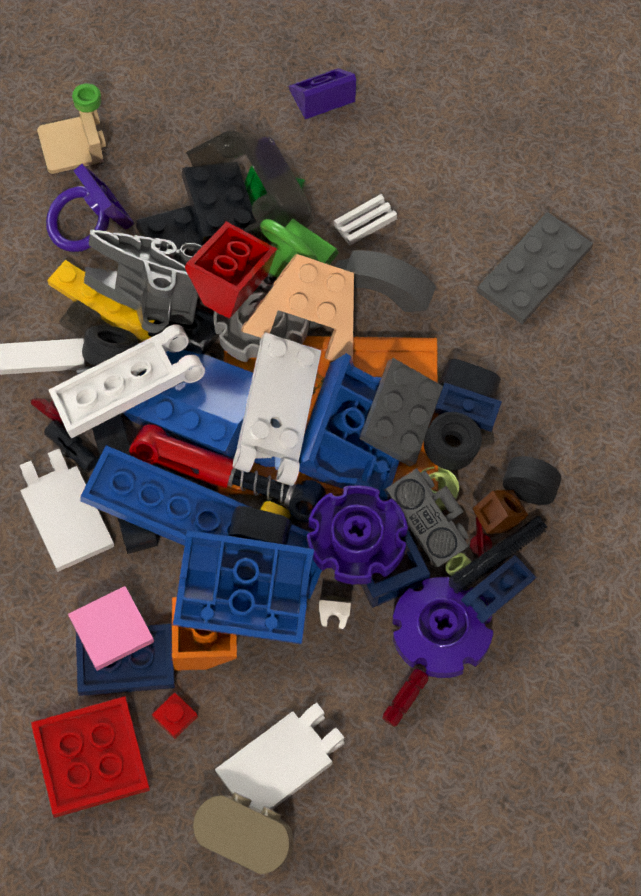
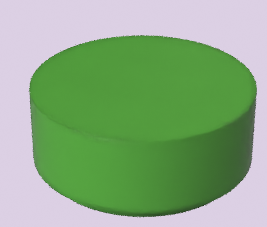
[72,83,102,113]

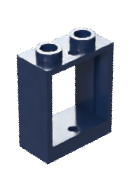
[352,530,430,608]

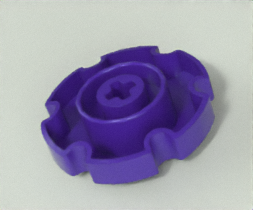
[307,485,408,585]
[392,577,493,678]

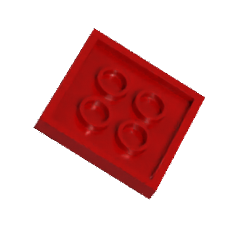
[31,696,150,818]

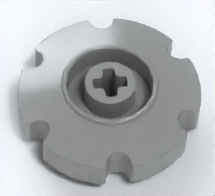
[214,280,309,362]

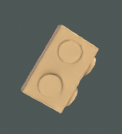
[37,109,106,174]

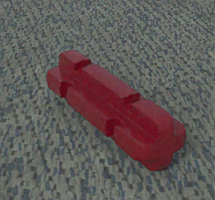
[382,669,429,727]

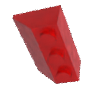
[185,221,277,319]

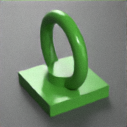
[260,218,339,279]

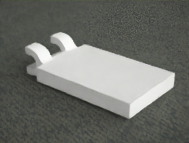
[20,449,114,572]
[215,702,345,811]

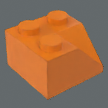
[172,597,238,671]

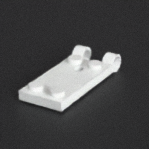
[49,324,205,438]
[233,332,321,486]

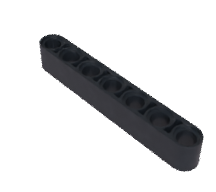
[76,365,158,554]

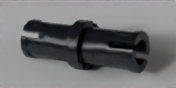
[44,420,99,473]

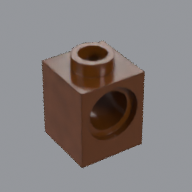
[472,490,528,534]

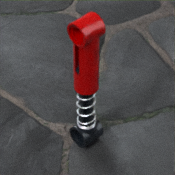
[129,424,326,523]

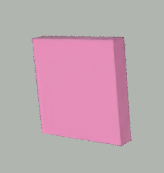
[68,586,154,671]

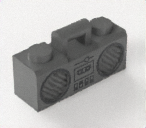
[384,468,469,567]

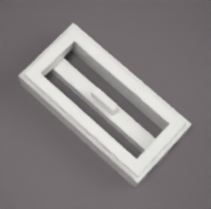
[334,194,397,246]

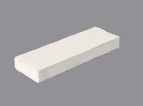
[0,338,85,375]

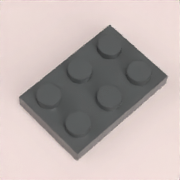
[359,358,443,467]

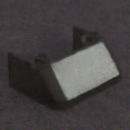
[186,131,314,245]

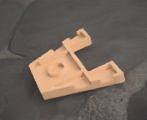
[241,254,354,361]

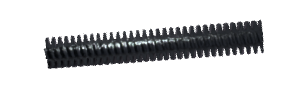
[449,516,548,594]

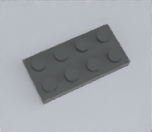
[477,212,593,325]

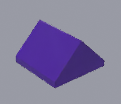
[288,68,356,119]

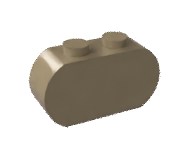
[193,792,294,874]

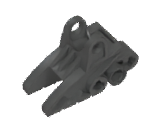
[84,229,202,333]

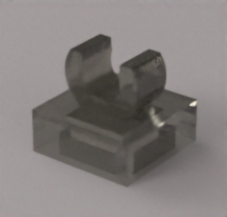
[59,300,101,338]

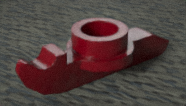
[31,398,66,429]
[470,517,493,575]

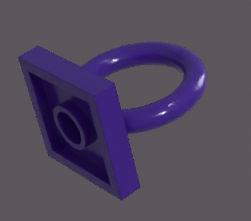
[46,164,135,252]

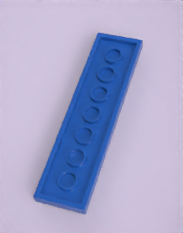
[80,445,322,599]

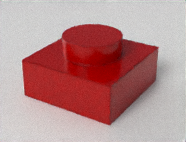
[152,693,198,739]

